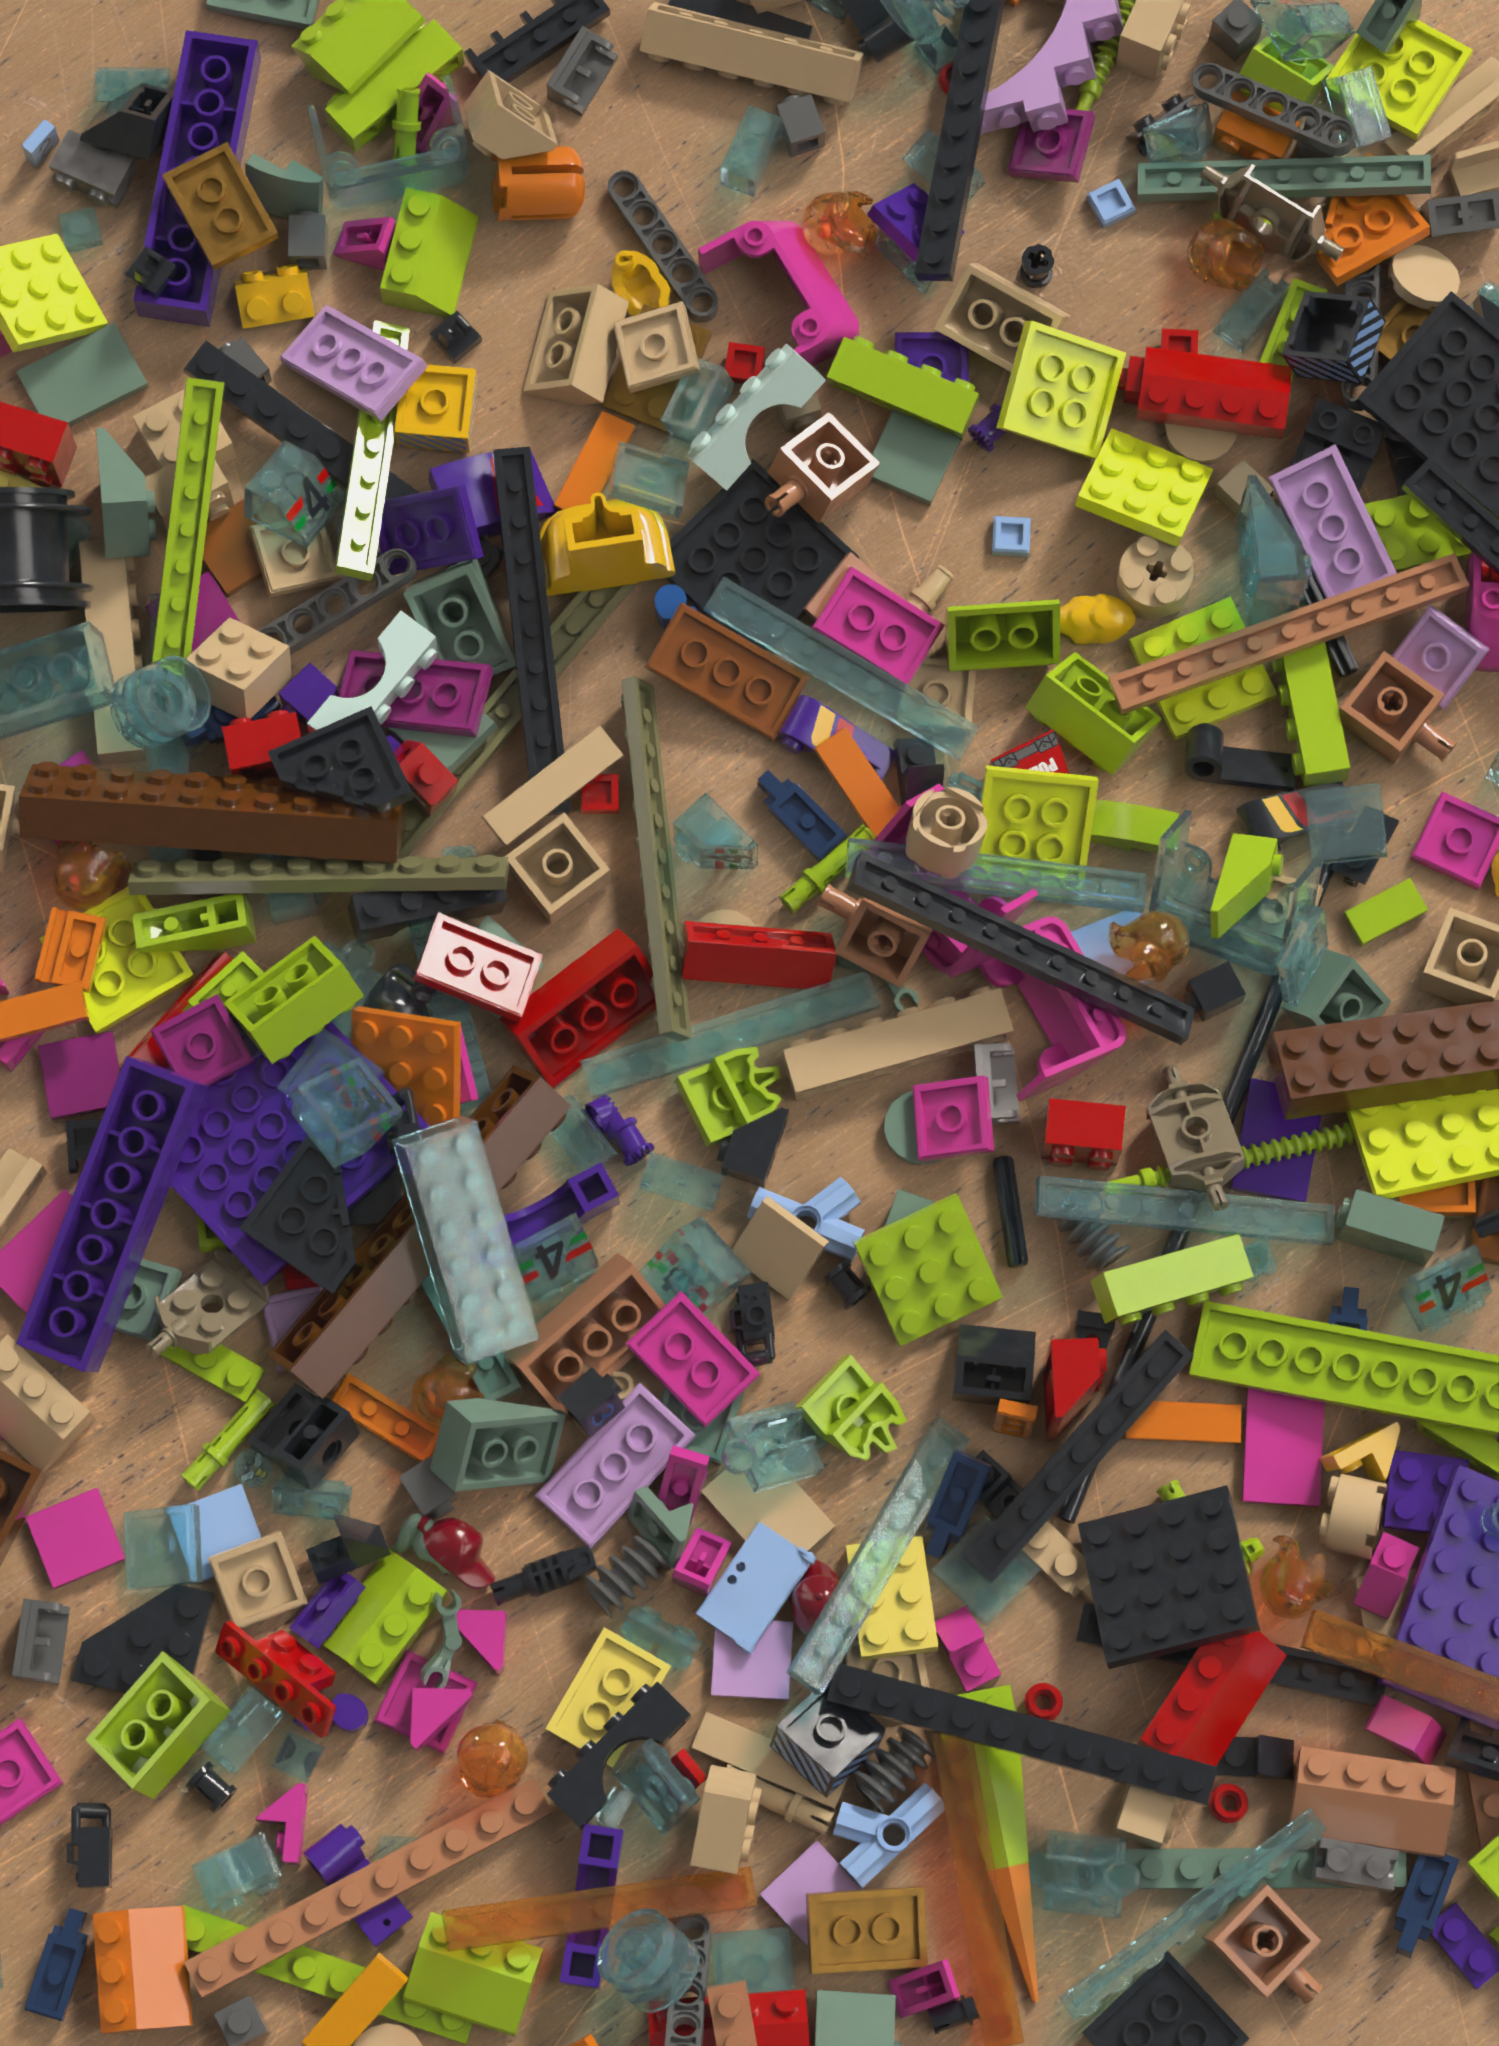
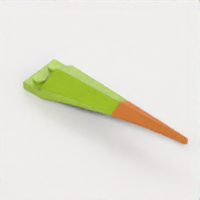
[940,1684,1038,2003]

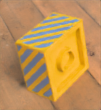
[395,365,478,453]

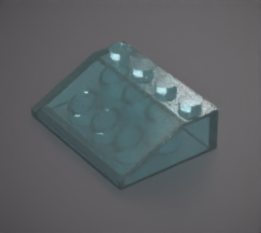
[1235,475,1312,627]

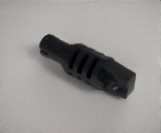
[490,1546,597,1606]

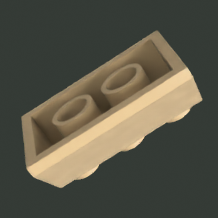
[463,70,558,159]
[934,263,1071,372]
[523,284,629,406]
[0,1334,95,1473]

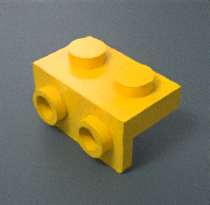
[235,264,315,329]

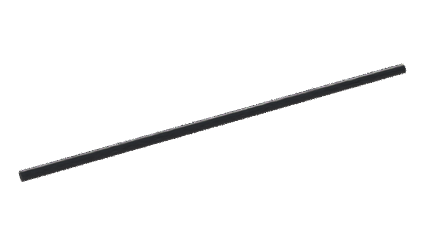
[1057,828,1348,1524]

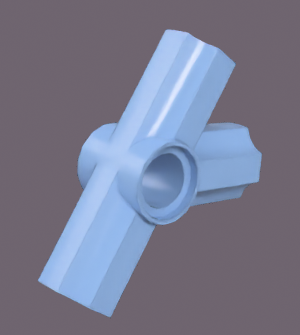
[746,1177,865,1262]
[833,1783,948,1889]

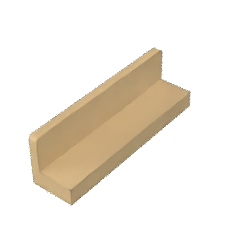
[1384,57,1499,159]
[1448,141,1499,196]
[0,1149,47,1241]

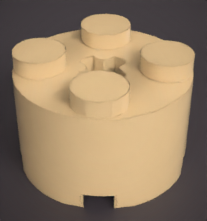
[1116,535,1194,620]
[906,787,988,879]
[1319,1473,1387,1560]

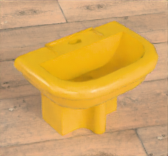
[540,492,675,596]

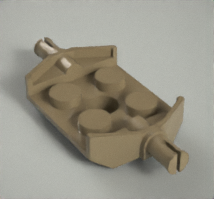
[1200,164,1345,262]
[1146,1065,1245,1211]
[145,1248,269,1358]

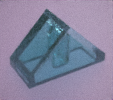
[1143,102,1214,163]

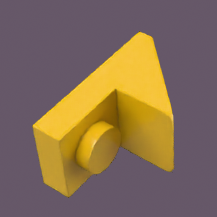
[1319,1422,1401,1482]

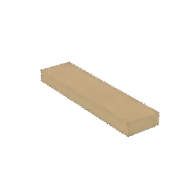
[482,726,623,847]
[691,1712,848,1810]

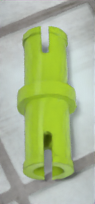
[392,86,421,164]

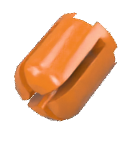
[491,146,585,222]

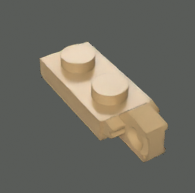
[1021,1521,1094,1604]

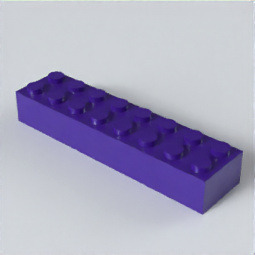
[133,30,261,327]
[16,1056,208,1372]

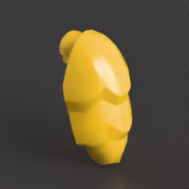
[611,250,671,316]
[1060,594,1136,645]

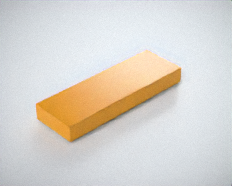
[302,1953,409,2046]

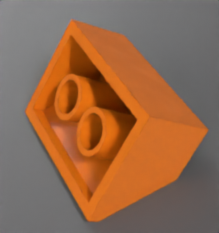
[93,1906,193,2034]

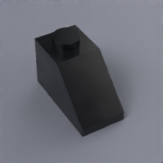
[717,1107,789,1188]

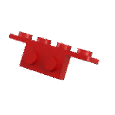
[215,1621,336,1738]

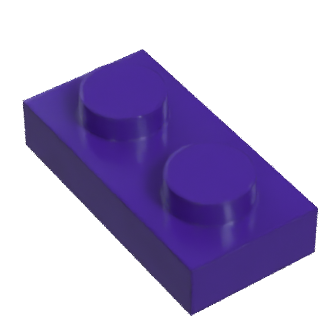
[289,1573,366,1649]
[1430,1902,1499,1990]

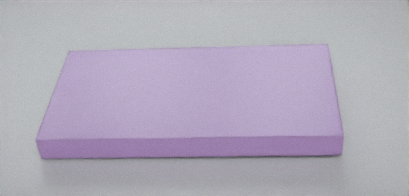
[279,305,428,421]
[1268,444,1397,599]
[535,1383,697,1549]

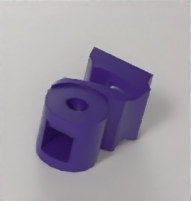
[293,1694,369,1734]

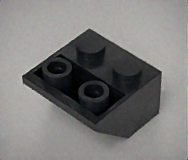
[80,82,174,160]
[952,1324,1036,1405]

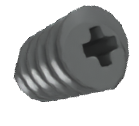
[1049,1186,1130,1272]
[584,1535,671,1619]
[852,1726,938,1813]

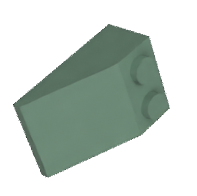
[96,428,157,558]
[403,559,516,676]
[430,1398,566,1492]

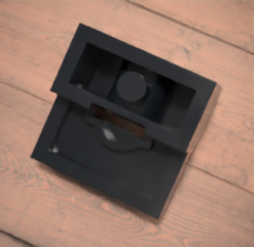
[1290,398,1386,492]
[247,1383,360,1491]

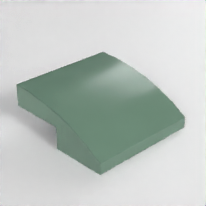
[245,153,323,219]

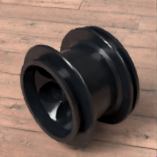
[0,487,94,613]

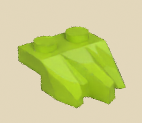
[674,1047,782,1147]
[795,1354,907,1461]

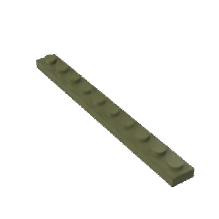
[398,584,634,858]
[621,676,692,1042]
[128,855,509,895]

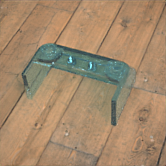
[307,74,470,210]
[1148,809,1323,976]

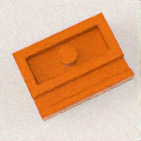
[34,907,107,993]

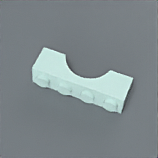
[688,343,826,491]
[307,611,438,733]

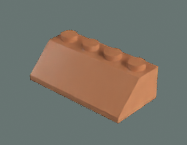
[503,1253,666,1416]
[1288,1746,1456,1858]

